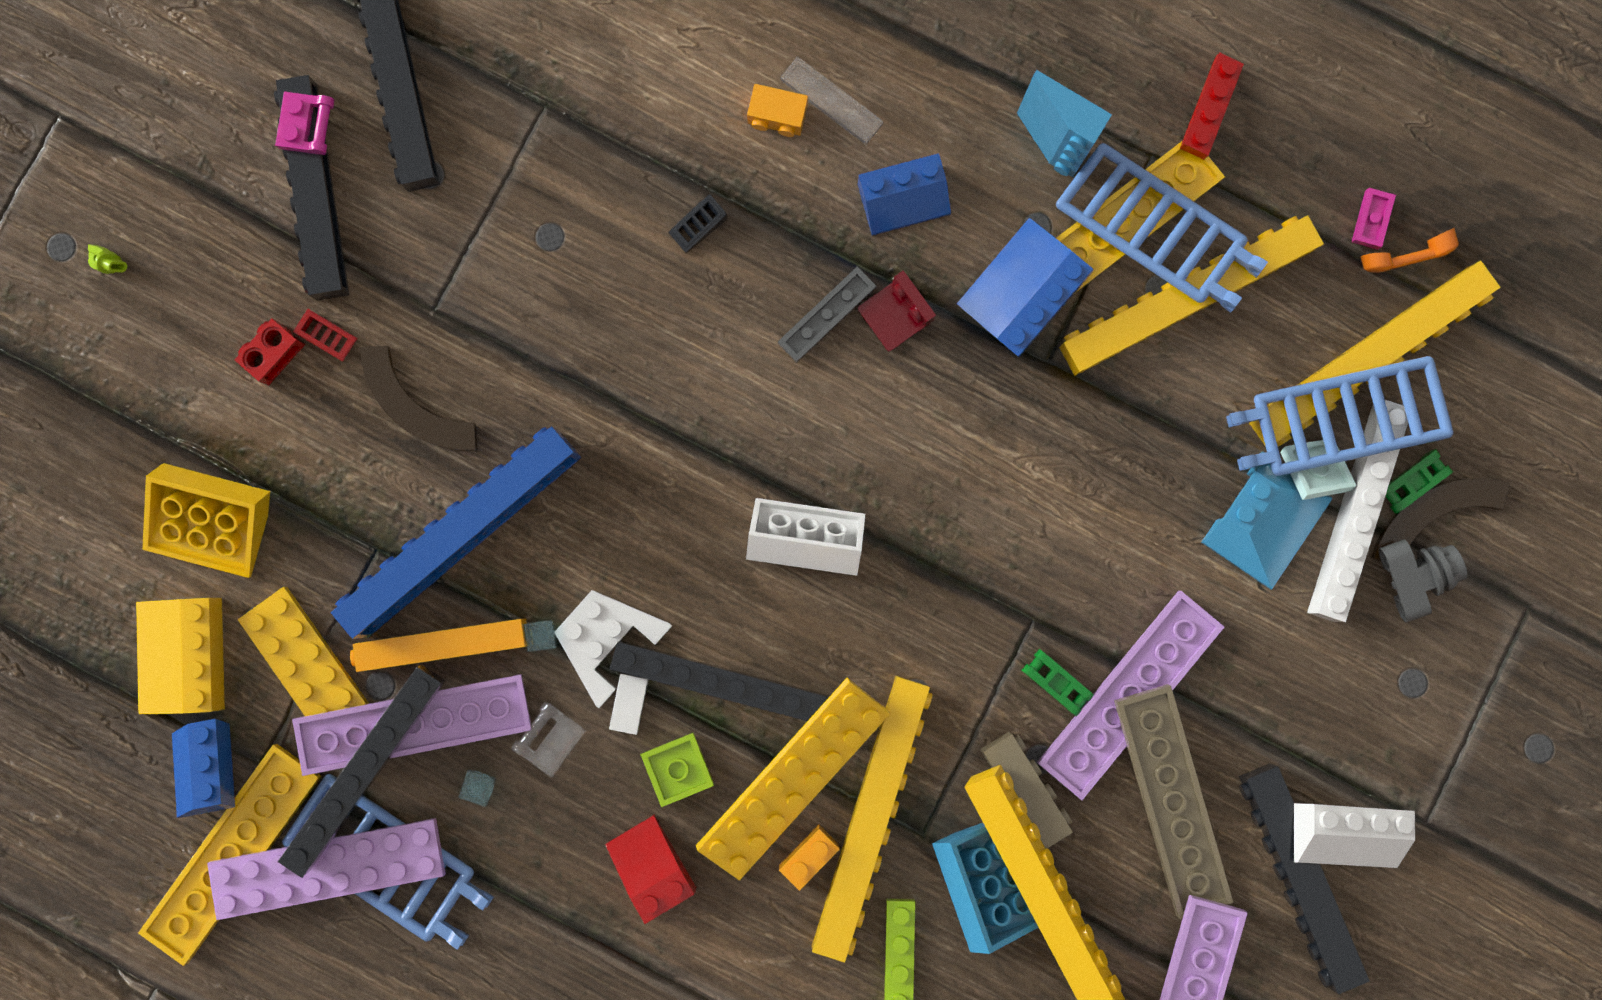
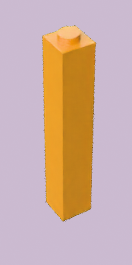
[350,619,530,672]

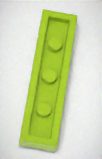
[884,899,915,1000]

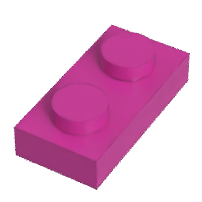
[1352,188,1396,250]

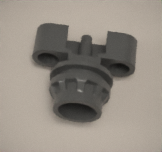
[1378,539,1468,623]

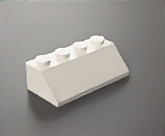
[746,498,865,576]
[1294,804,1415,868]

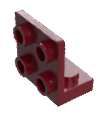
[858,270,936,352]

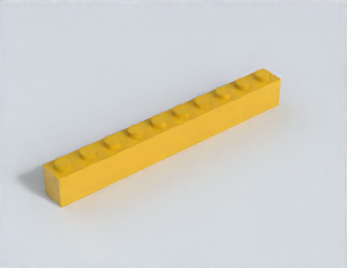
[1059,215,1324,376]
[1249,261,1501,447]
[812,676,933,963]
[965,765,1125,1000]

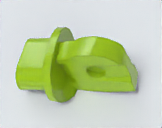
[88,244,127,274]

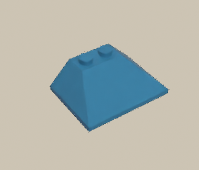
[1201,451,1333,590]

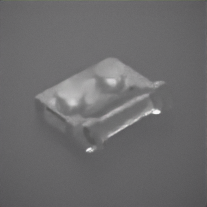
[511,702,586,777]

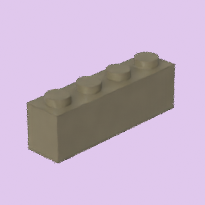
[980,732,1073,849]

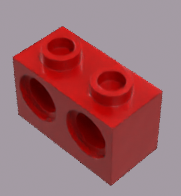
[234,318,306,386]

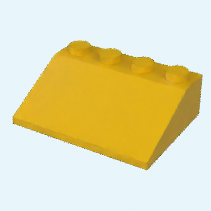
[143,463,270,578]
[136,598,225,714]

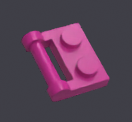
[275,92,335,155]

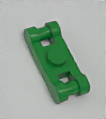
[1385,449,1453,514]
[1021,649,1094,717]

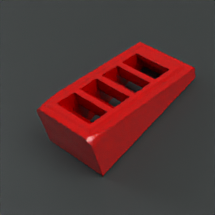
[293,309,357,362]

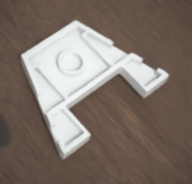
[554,590,672,708]

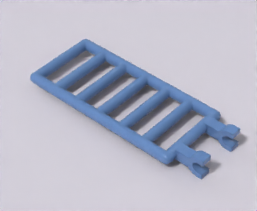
[1056,143,1268,313]
[1226,356,1453,476]
[282,774,494,950]

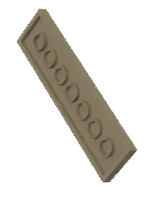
[1114,684,1233,919]

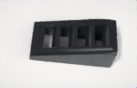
[668,194,728,254]

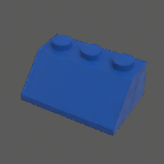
[857,153,951,236]
[172,719,235,818]

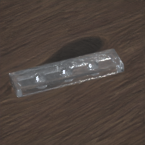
[780,56,883,145]

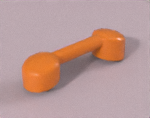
[1361,228,1459,273]

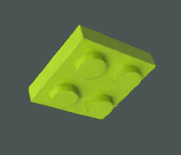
[640,732,714,807]

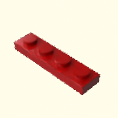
[1180,52,1244,160]

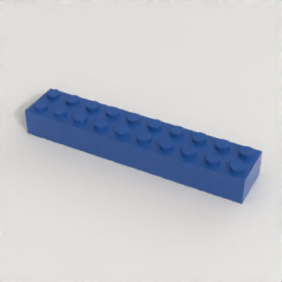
[330,426,582,639]

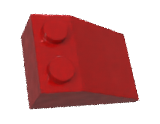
[605,815,697,924]

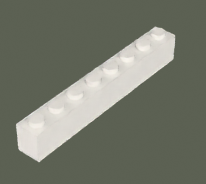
[1307,400,1408,622]

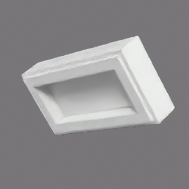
[609,673,648,735]

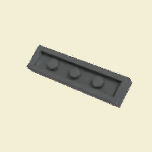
[778,266,876,363]

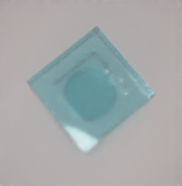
[524,620,557,652]
[458,770,496,807]

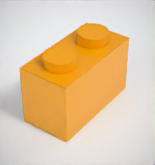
[747,83,808,137]
[779,824,840,891]

